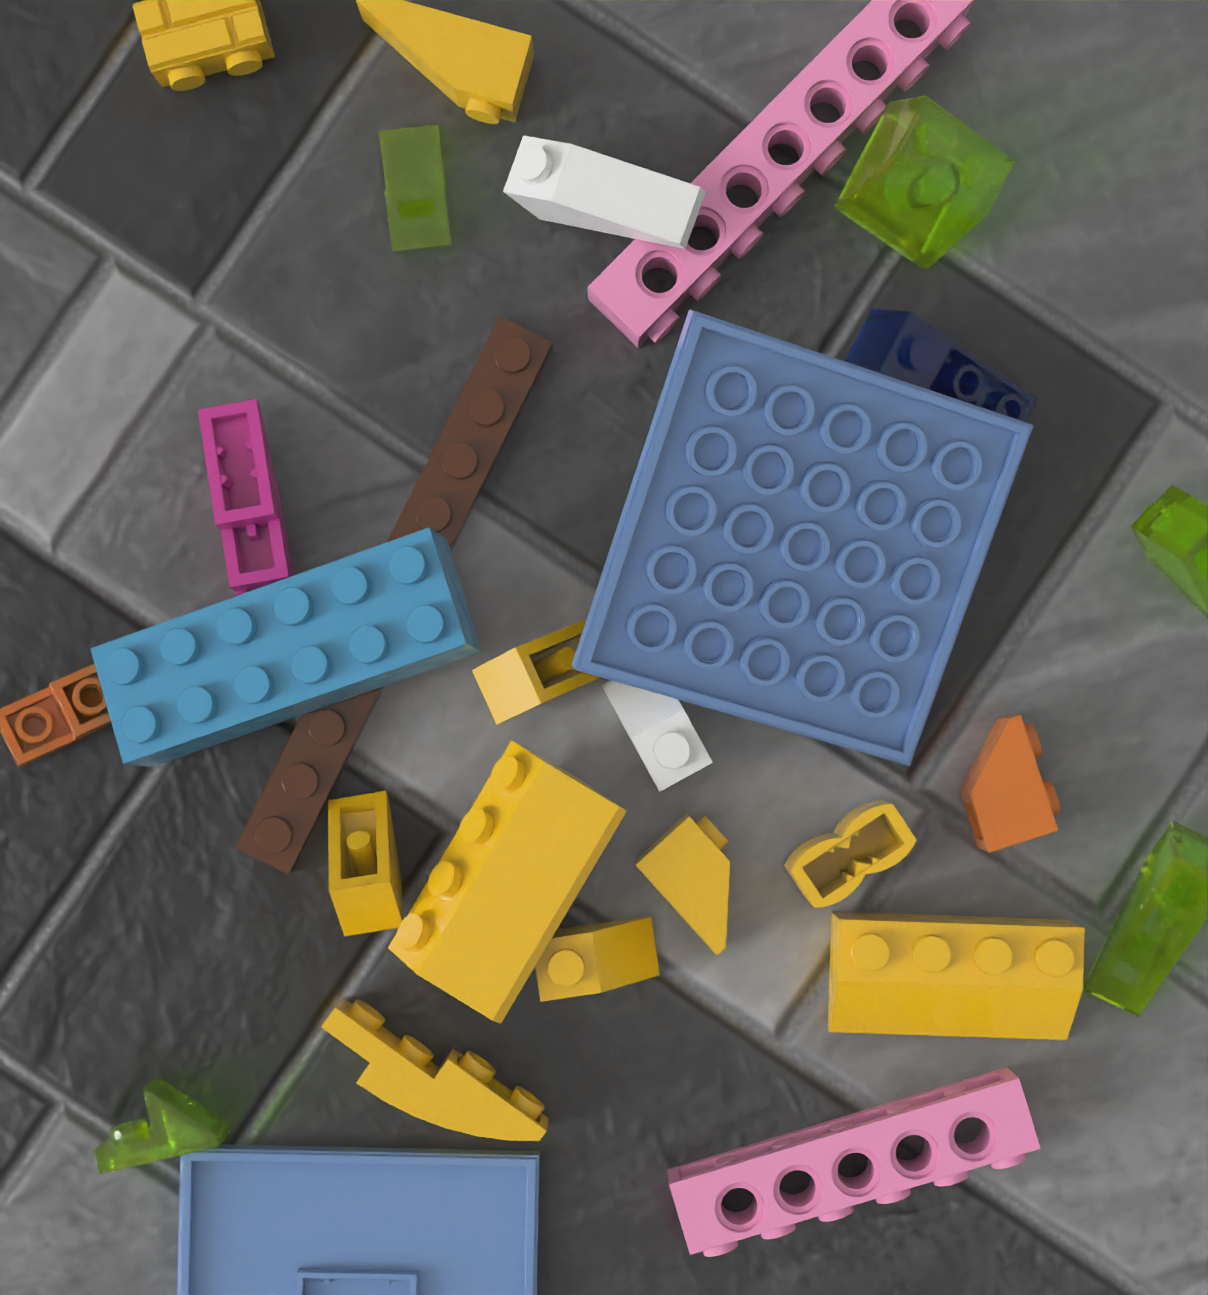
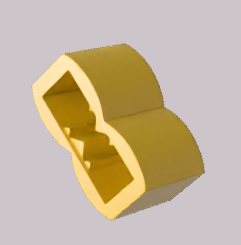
[784,800,917,908]

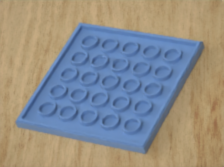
[572,309,1034,766]

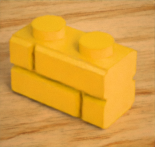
[133,0,275,91]

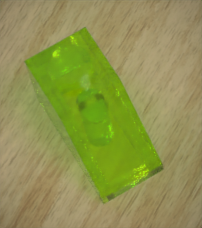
[1130,484,1208,619]

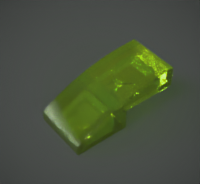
[379,124,452,251]

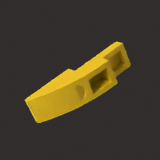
[321,998,549,1141]

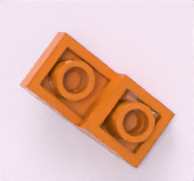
[0,664,111,768]

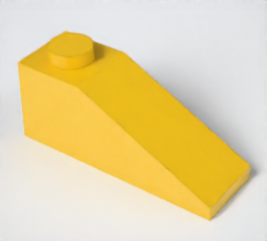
[356,0,534,124]

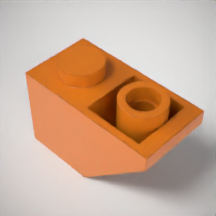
[960,714,1061,853]

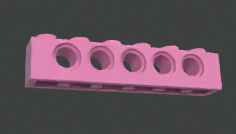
[667,1067,1041,1257]

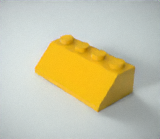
[388,740,627,1024]
[828,912,1085,1040]

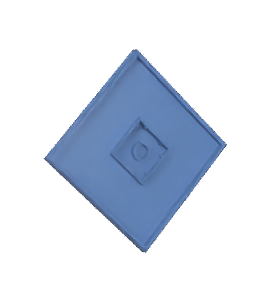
[177,1144,540,1295]

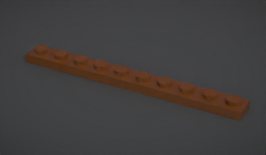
[235,317,553,874]

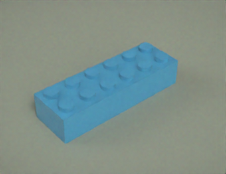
[90,527,483,767]

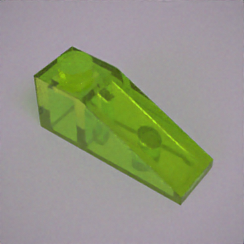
[1084,820,1208,1017]

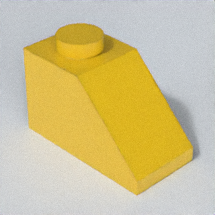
[472,619,601,725]
[328,791,403,937]
[635,813,730,955]
[535,915,660,1002]

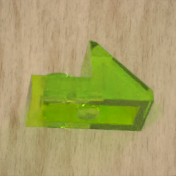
[94,1078,230,1174]

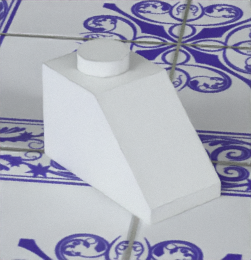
[601,680,713,792]

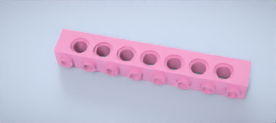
[587,0,974,348]

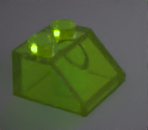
[834,96,1015,269]

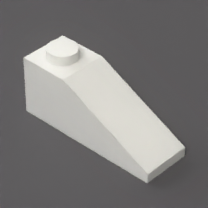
[503,135,706,249]

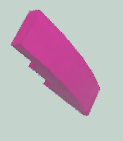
[198,399,295,596]

